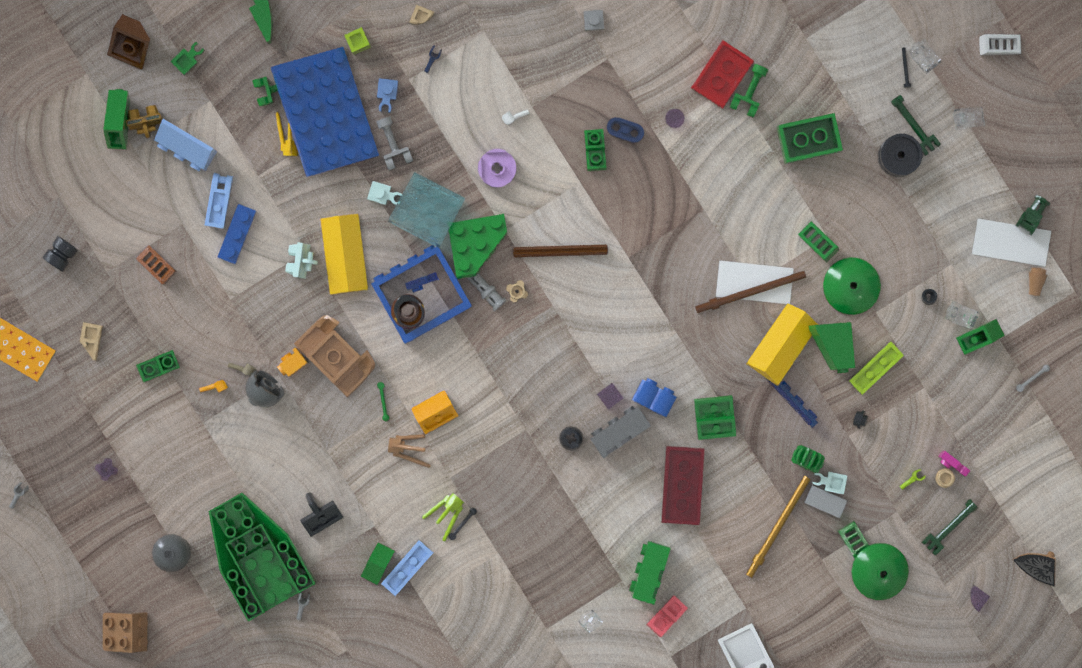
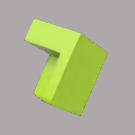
[344,27,371,55]

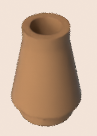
[1029,267,1048,296]

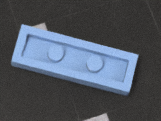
[381,540,434,596]

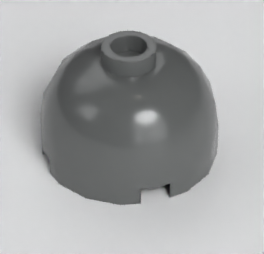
[245,370,284,408]
[152,534,191,572]

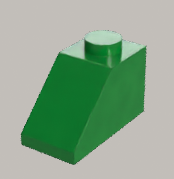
[956,318,1005,355]

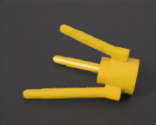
[276,112,298,156]

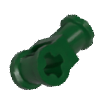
[1015,195,1050,236]

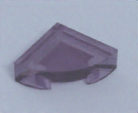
[970,585,990,612]

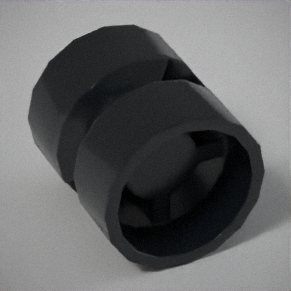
[42,236,78,272]

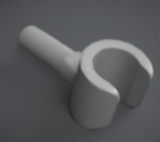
[9,482,29,509]
[296,592,310,620]

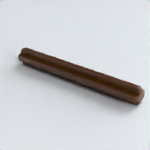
[513,244,608,258]

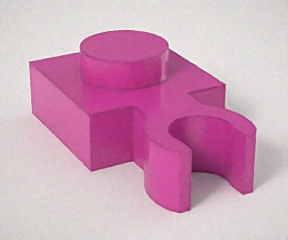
[938,451,970,477]

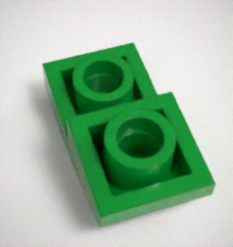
[584,129,607,171]
[136,350,180,383]

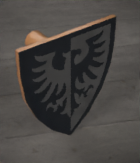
[1013,551,1056,587]

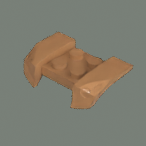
[294,315,375,398]

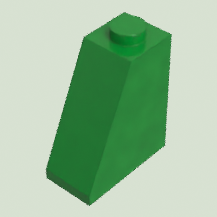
[103,89,130,150]
[809,322,855,373]

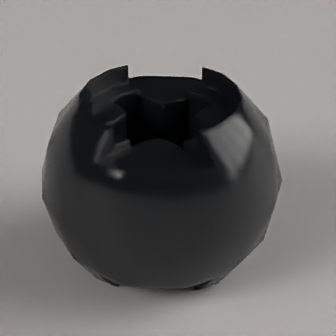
[559,426,584,451]

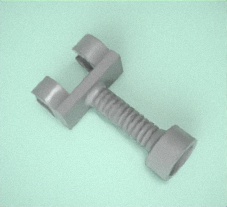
[376,116,413,170]

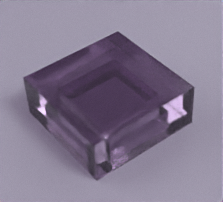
[597,383,623,409]

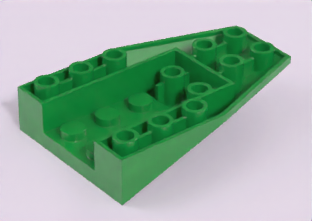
[208,492,317,622]

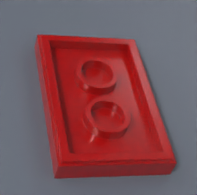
[691,40,754,109]

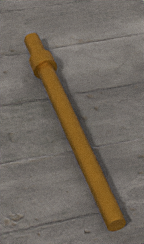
[746,476,811,578]

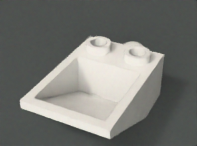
[718,623,774,668]

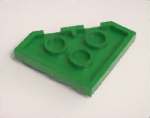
[448,214,508,279]

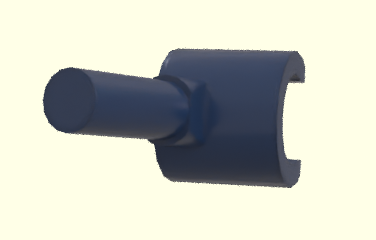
[424,45,442,73]

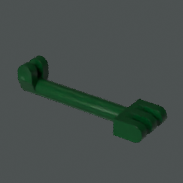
[890,95,941,156]
[921,499,979,556]

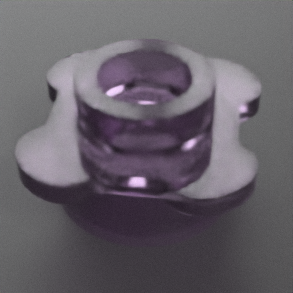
[95,458,118,481]

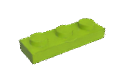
[849,341,904,395]

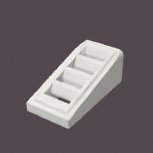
[979,34,1021,55]

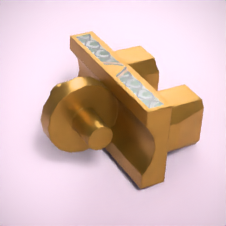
[126,105,163,138]

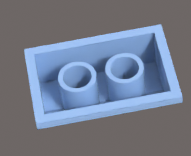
[154,119,217,172]

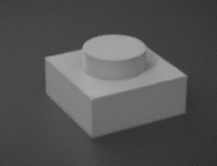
[584,10,604,31]

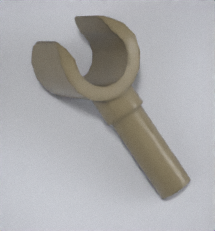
[228,363,256,376]

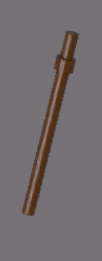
[695,271,806,313]

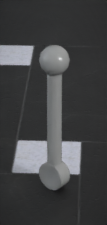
[1016,365,1050,392]

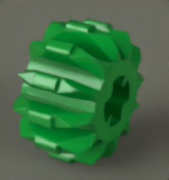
[791,445,825,473]

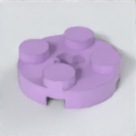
[478,149,516,188]

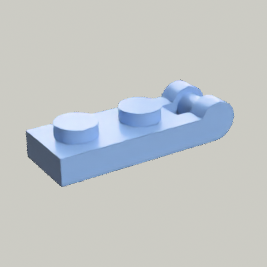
[204,173,233,229]

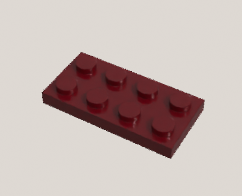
[661,446,705,525]

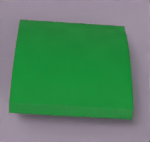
[694,395,736,440]

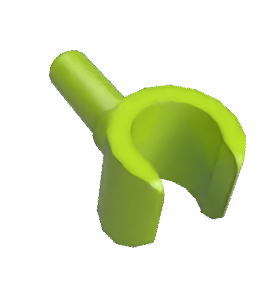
[900,469,925,490]

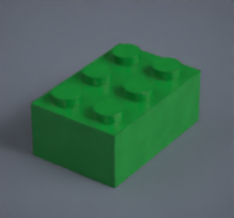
[776,113,843,164]

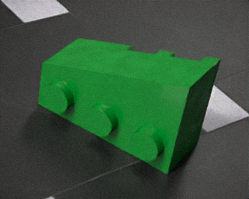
[629,540,671,605]

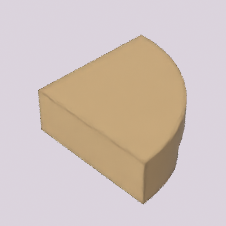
[409,5,434,25]

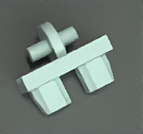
[285,242,318,279]

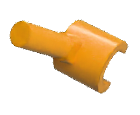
[199,380,228,393]

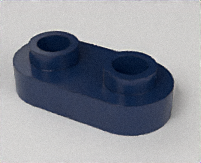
[607,117,644,143]

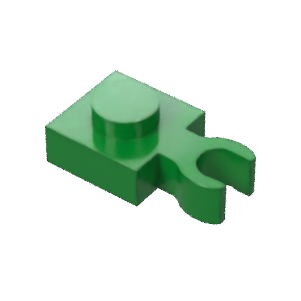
[170,42,205,76]

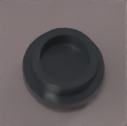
[853,410,868,429]

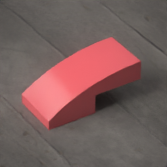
[646,595,688,637]

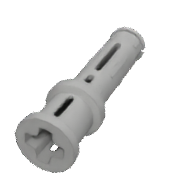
[468,273,507,312]

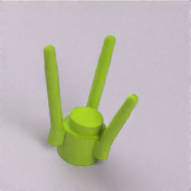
[422,493,464,542]

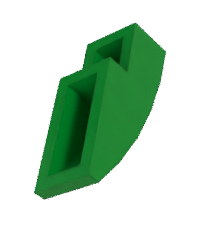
[249,0,273,44]

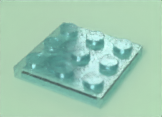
[388,172,465,248]

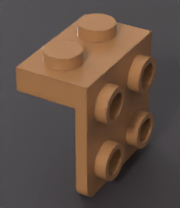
[103,612,148,653]

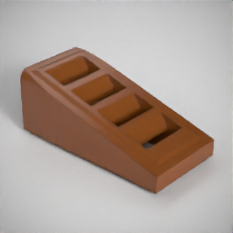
[136,245,177,285]

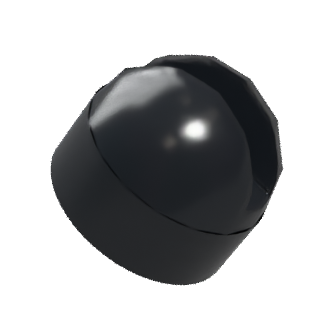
[921,289,937,305]

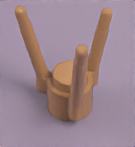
[388,434,431,468]

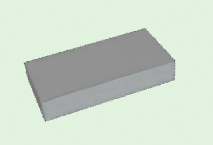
[804,485,847,518]

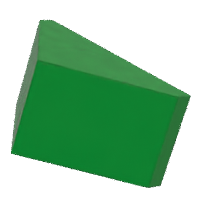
[361,542,395,585]

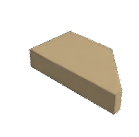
[80,322,103,361]

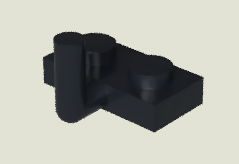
[300,493,344,537]

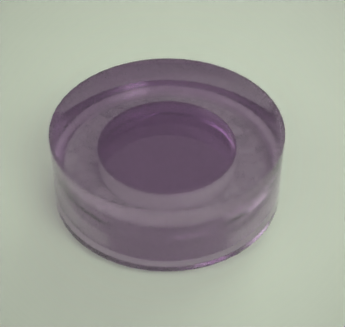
[665,109,685,128]

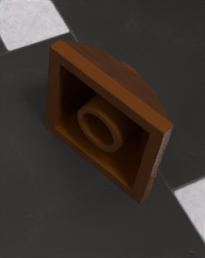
[107,14,150,70]

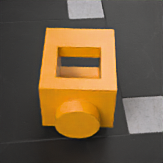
[277,347,308,377]

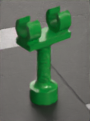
[730,64,769,118]
[252,77,278,107]

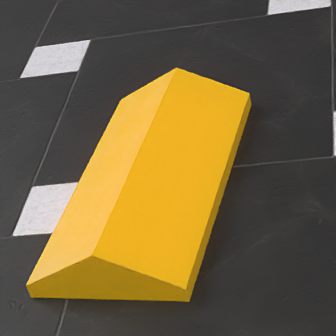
[320,214,368,295]
[746,303,818,386]

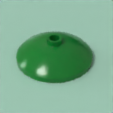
[823,257,881,315]
[851,543,909,600]

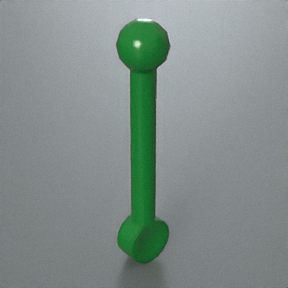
[377,382,390,422]

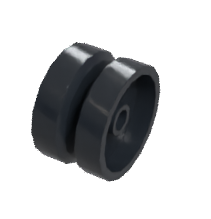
[878,133,923,177]

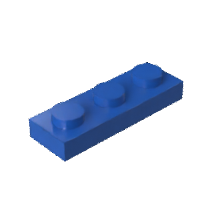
[217,204,257,264]

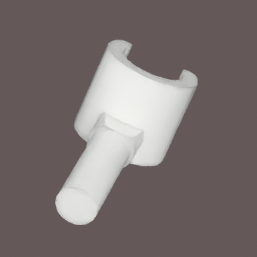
[502,110,529,125]

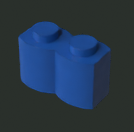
[631,378,677,417]

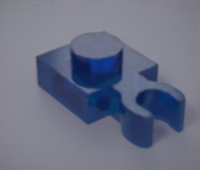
[405,272,439,293]

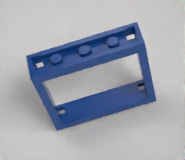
[371,245,472,344]

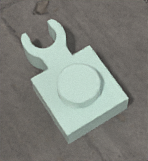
[367,181,403,205]
[812,472,847,494]

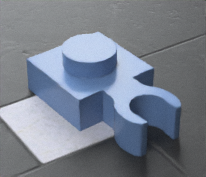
[377,78,398,113]

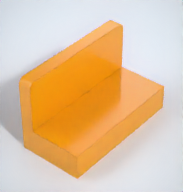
[411,391,459,435]

